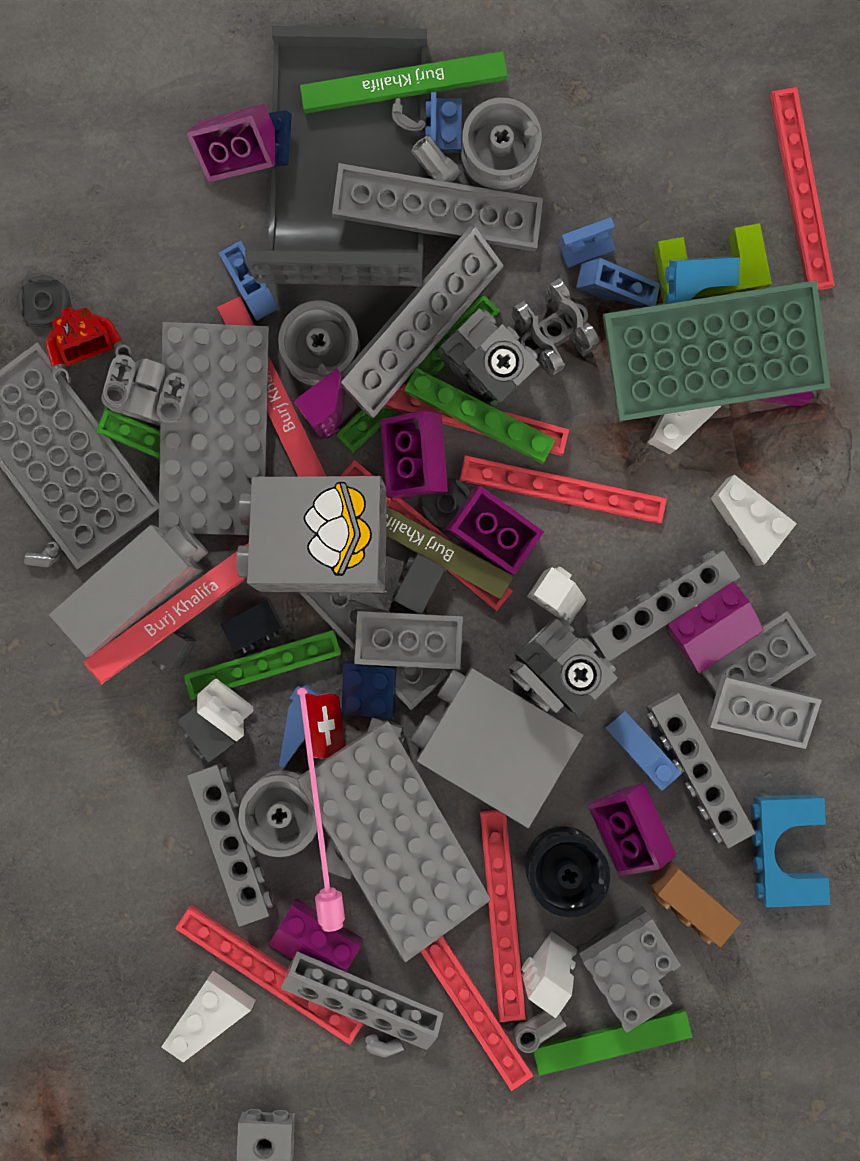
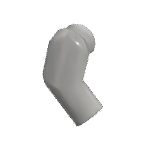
[24,542,62,567]
[365,1034,405,1058]

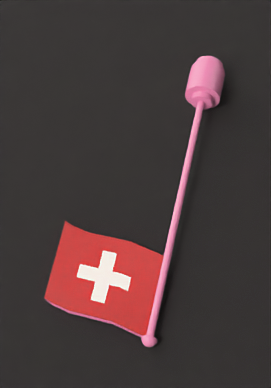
[297,688,345,932]

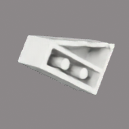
[647,405,722,454]
[711,475,797,566]
[527,566,586,624]
[521,931,577,1018]
[162,971,256,1062]

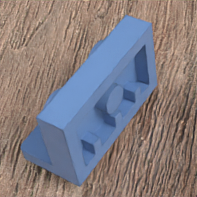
[426,92,462,153]
[559,217,615,268]

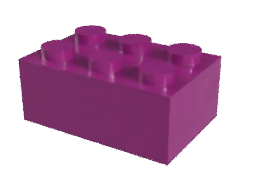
[381,410,448,499]
[445,486,544,575]

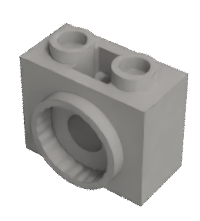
[237,1109,295,1161]

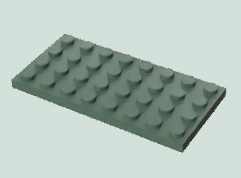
[603,280,831,422]

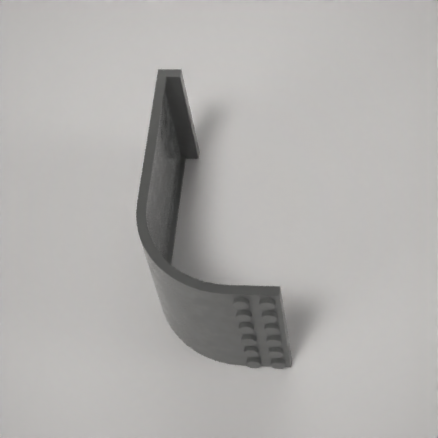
[245,26,427,287]

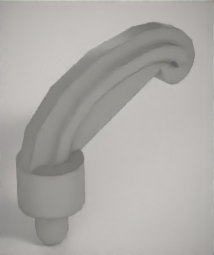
[392,98,425,132]

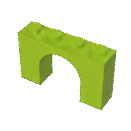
[653,223,772,305]

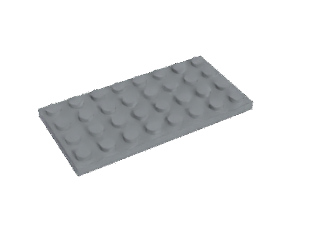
[159,322,269,535]
[0,342,159,570]
[296,721,490,962]

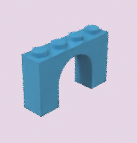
[665,257,740,304]
[751,794,830,907]

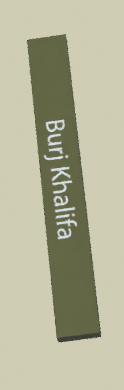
[386,506,514,599]

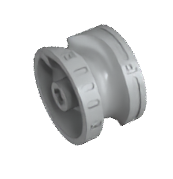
[461,98,542,193]
[278,300,361,388]
[239,769,317,857]

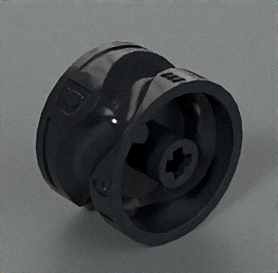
[525,826,611,918]

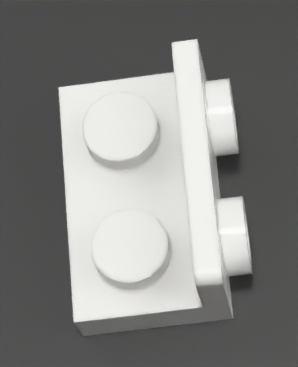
[197,679,253,742]

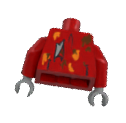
[45,307,131,386]

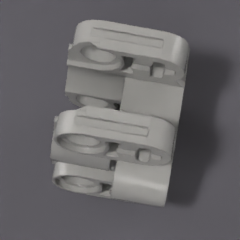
[512,279,599,377]
[101,355,189,426]

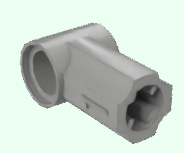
[411,136,461,183]
[513,1010,566,1053]

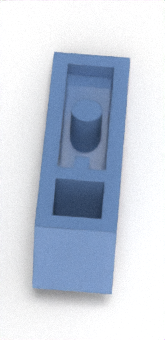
[219,240,279,321]
[576,258,660,307]
[279,684,320,768]
[605,711,682,791]

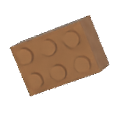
[648,861,741,948]

